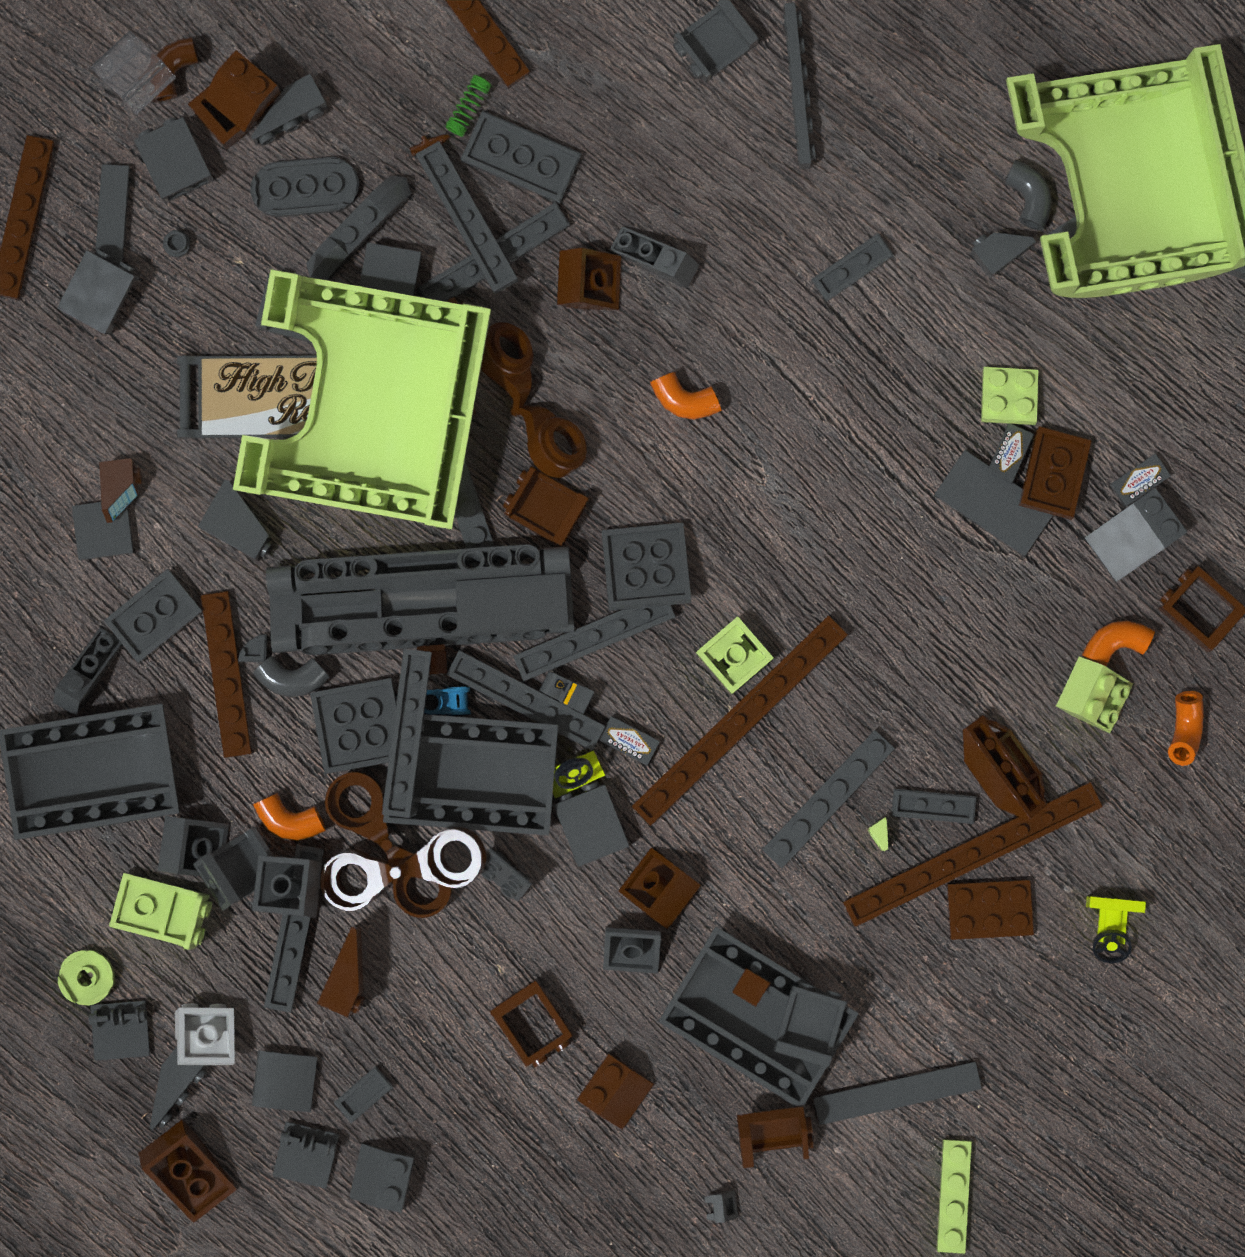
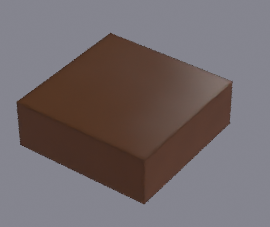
[732,969,770,1007]

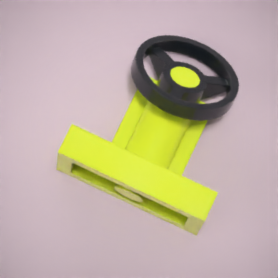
[553,750,605,799]
[1086,896,1146,963]

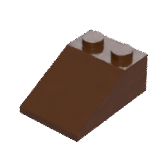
[317,926,365,1018]
[138,1119,237,1223]

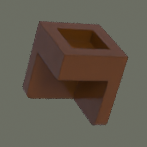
[417,645,448,675]

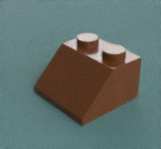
[203,50,281,133]
[557,248,621,310]
[618,848,701,929]
[577,1052,654,1130]

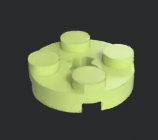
[58,950,115,1005]

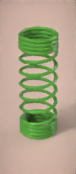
[445,75,492,137]

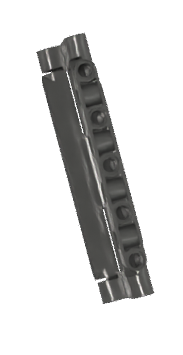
[266,544,574,655]

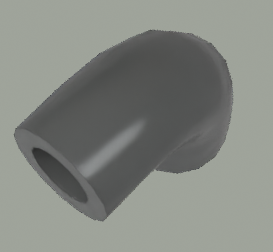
[1004,159,1052,231]
[253,656,330,697]

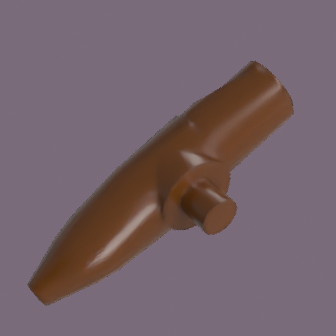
[410,134,450,156]

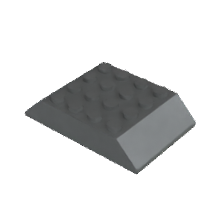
[0,704,180,840]
[383,712,558,836]
[658,926,859,1107]

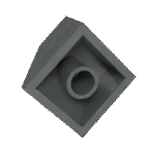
[158,816,229,876]
[252,856,323,918]
[349,1143,416,1213]

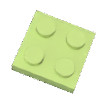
[981,367,1038,425]

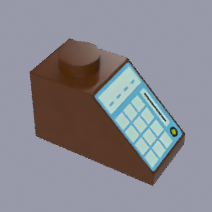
[99,458,142,523]

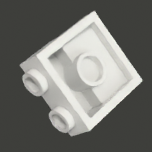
[175,1003,235,1065]

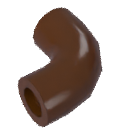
[148,37,199,102]

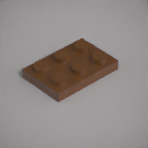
[1019,426,1092,520]
[947,880,1034,940]

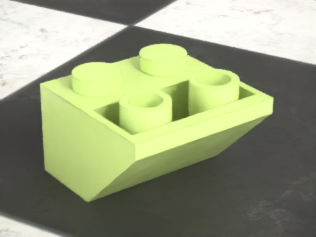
[1056,657,1133,733]

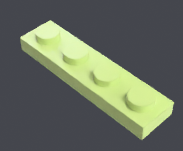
[937,1139,972,1254]

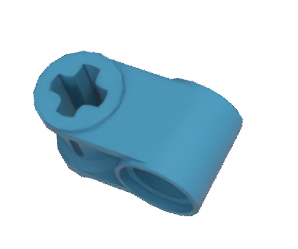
[424,687,471,716]

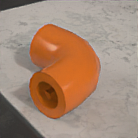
[650,372,722,420]
[1081,620,1155,667]
[1168,691,1203,766]
[253,793,326,841]

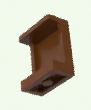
[503,466,589,547]
[737,1106,813,1168]

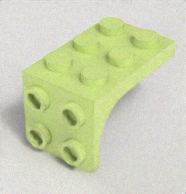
[109,873,212,950]

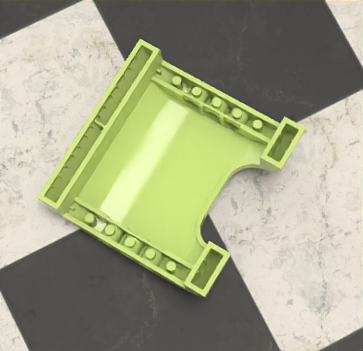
[1006,44,1245,298]
[233,270,491,529]

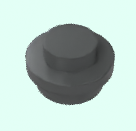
[163,230,191,258]

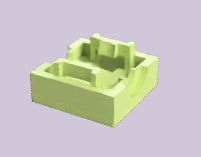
[696,616,773,695]

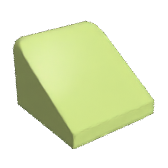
[867,817,888,851]

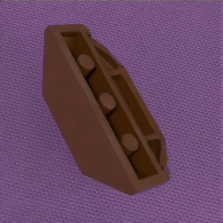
[963,715,1047,820]

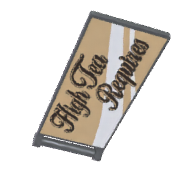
[177,356,317,439]

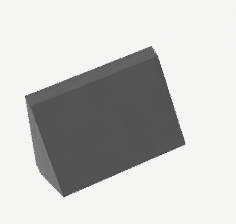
[603,927,661,974]

